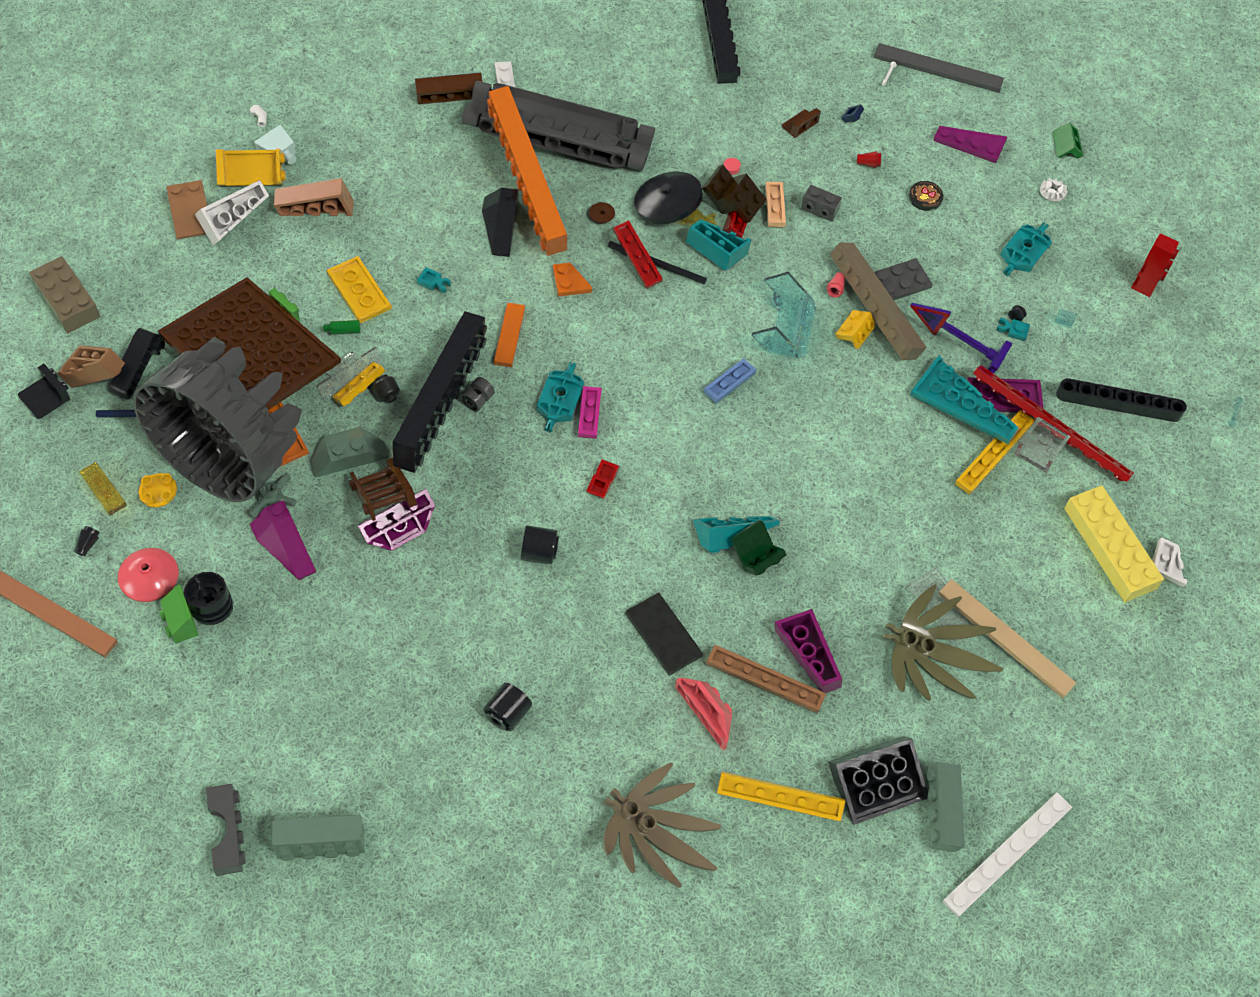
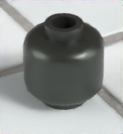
[373,374,400,403]

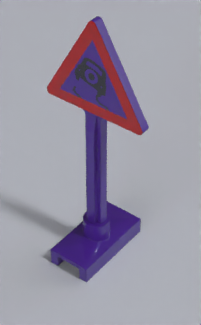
[910,303,1012,373]

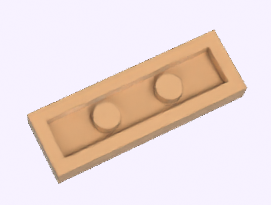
[765,182,786,227]

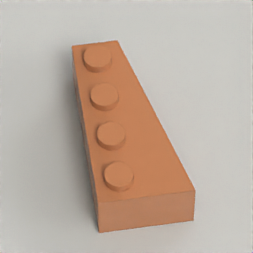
[274,178,354,216]

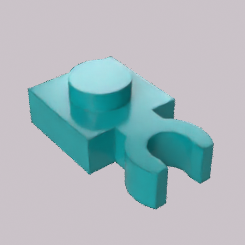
[417,267,451,293]
[996,318,1030,341]

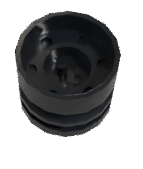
[184,572,234,625]

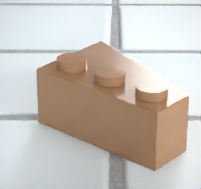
[57,345,125,388]

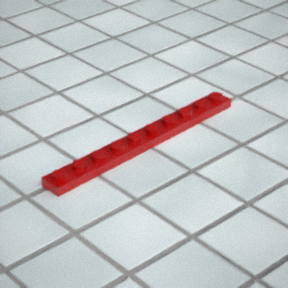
[973,365,1134,482]

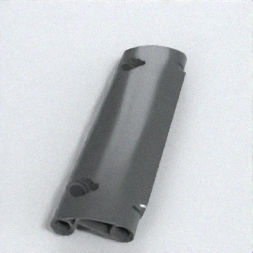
[462,81,655,171]

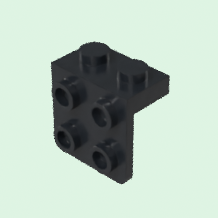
[18,363,70,419]

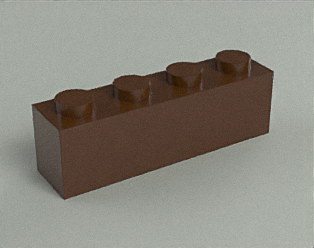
[415,72,483,105]

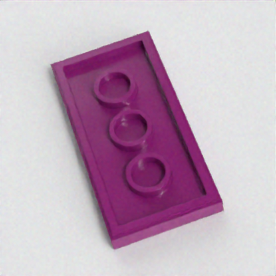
[967,377,1044,413]

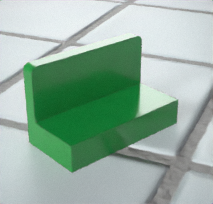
[1053,122,1083,158]

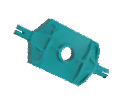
[1000,222,1052,276]
[536,362,584,433]

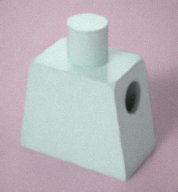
[254,125,296,165]

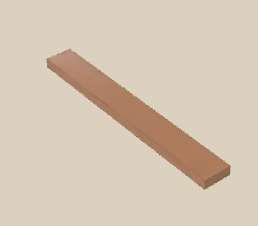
[0,571,118,658]

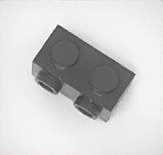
[801,184,842,222]

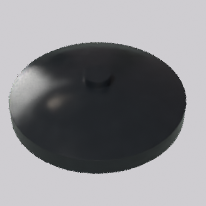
[634,171,703,224]

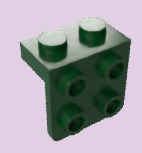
[731,520,787,576]

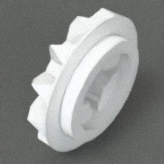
[1040,178,1068,201]

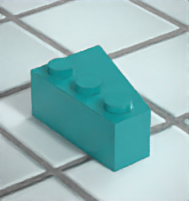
[686,219,751,271]

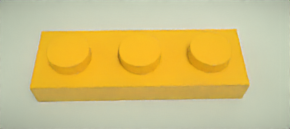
[332,362,385,407]

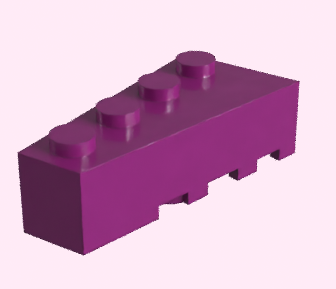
[775,609,842,693]

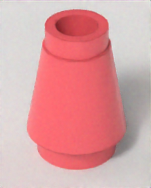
[827,272,845,298]

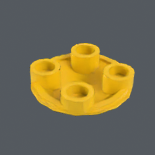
[138,473,177,508]

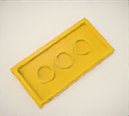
[326,256,392,323]

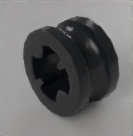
[1008,305,1027,322]

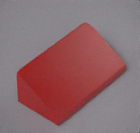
[723,211,747,238]

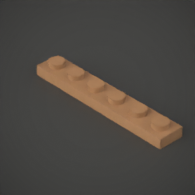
[706,645,826,713]

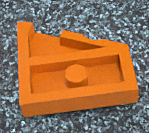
[553,263,592,297]

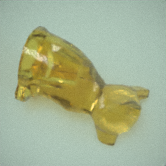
[681,209,717,226]

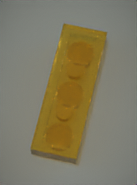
[79,462,127,516]

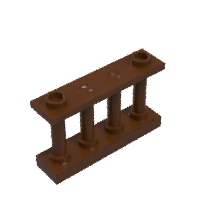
[349,458,417,521]

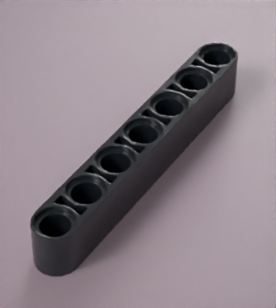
[1056,378,1187,422]

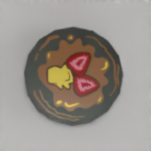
[909,181,944,211]

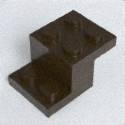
[702,165,766,223]

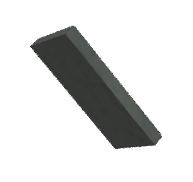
[626,592,703,676]

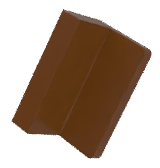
[782,108,821,138]

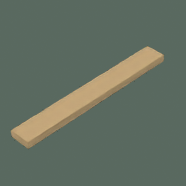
[938,579,1076,699]

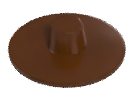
[589,202,615,223]

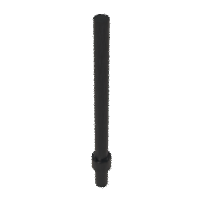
[608,241,707,285]

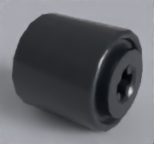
[521,525,559,565]
[483,682,532,732]

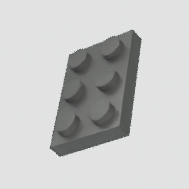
[874,258,933,300]

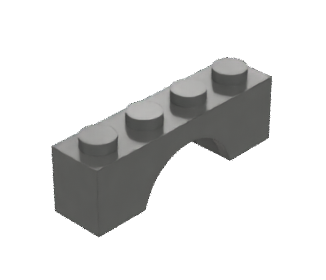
[206,784,246,876]

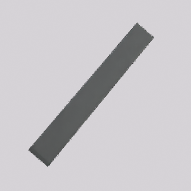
[874,43,1004,93]

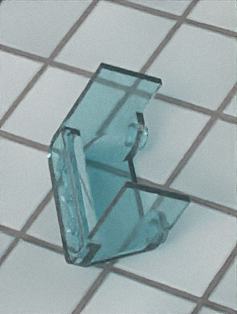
[751,271,816,358]

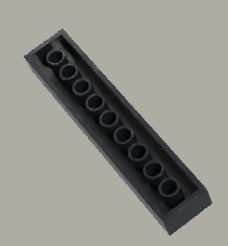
[392,311,487,473]

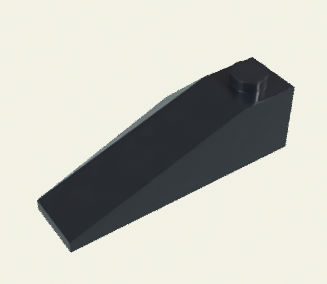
[482,188,519,257]

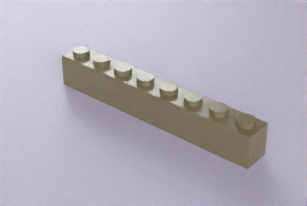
[830,242,927,360]

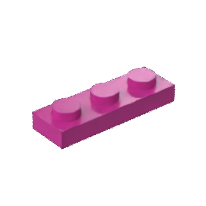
[578,386,602,439]

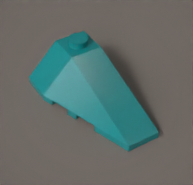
[693,516,780,553]

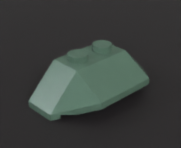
[310,427,389,478]

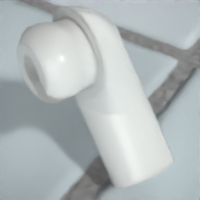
[250,105,267,127]

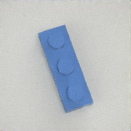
[704,358,756,404]

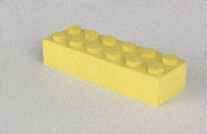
[1064,485,1164,603]

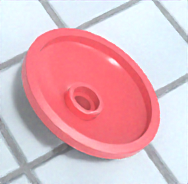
[118,548,179,602]

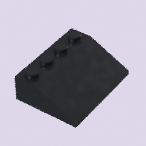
[828,736,928,825]

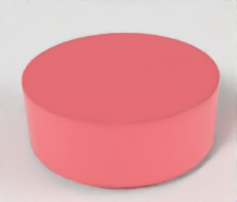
[724,158,741,175]

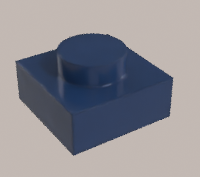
[842,104,864,123]

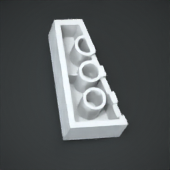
[195,180,269,245]

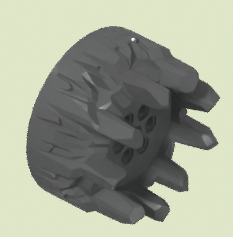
[133,337,302,502]

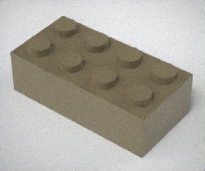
[29,256,101,334]

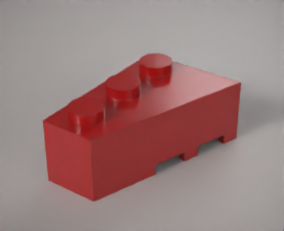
[1131,233,1180,297]

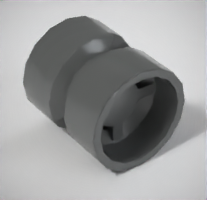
[460,377,495,412]

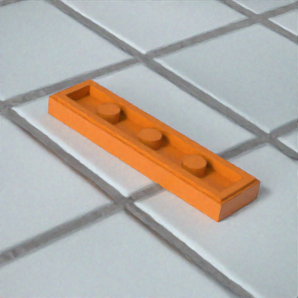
[494,303,525,367]

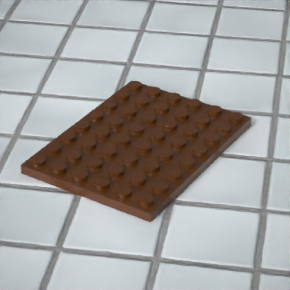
[158,277,341,410]

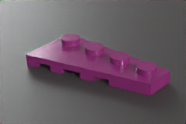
[933,126,1007,163]

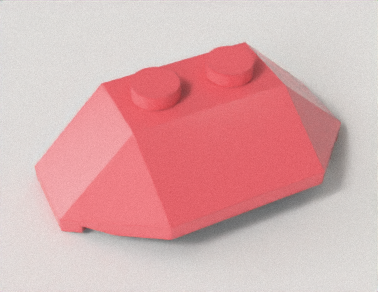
[675,678,732,750]

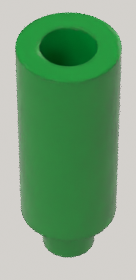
[323,320,361,335]

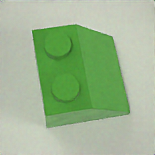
[159,585,199,644]

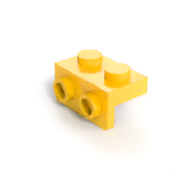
[835,310,876,349]

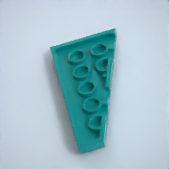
[911,355,1018,444]

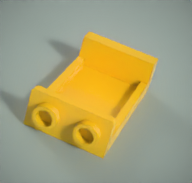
[216,148,286,186]

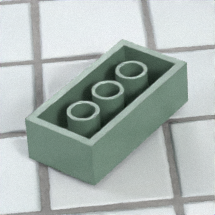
[272,814,365,861]

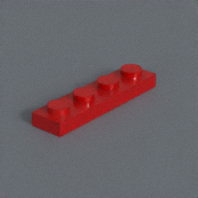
[613,220,663,289]

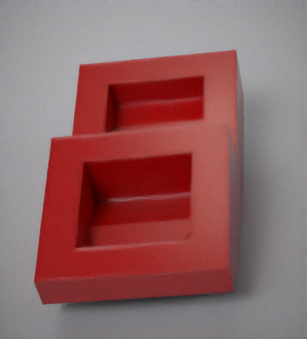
[586,459,620,499]

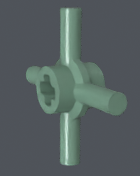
[250,473,297,517]

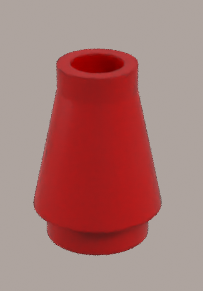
[857,151,882,168]

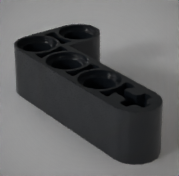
[109,328,165,400]

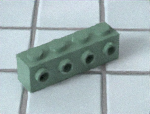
[927,762,965,852]

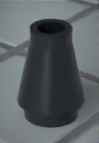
[74,526,100,557]

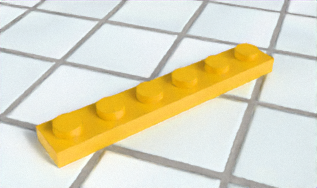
[955,410,1035,495]
[717,771,845,822]

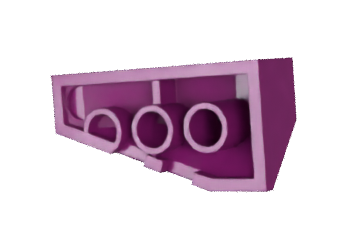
[250,500,316,580]

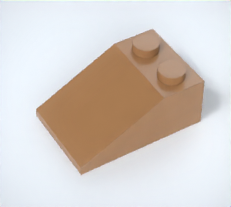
[166,180,208,240]

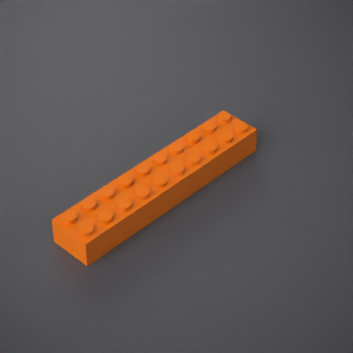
[487,86,567,256]

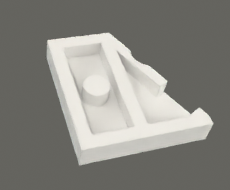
[1152,537,1187,587]

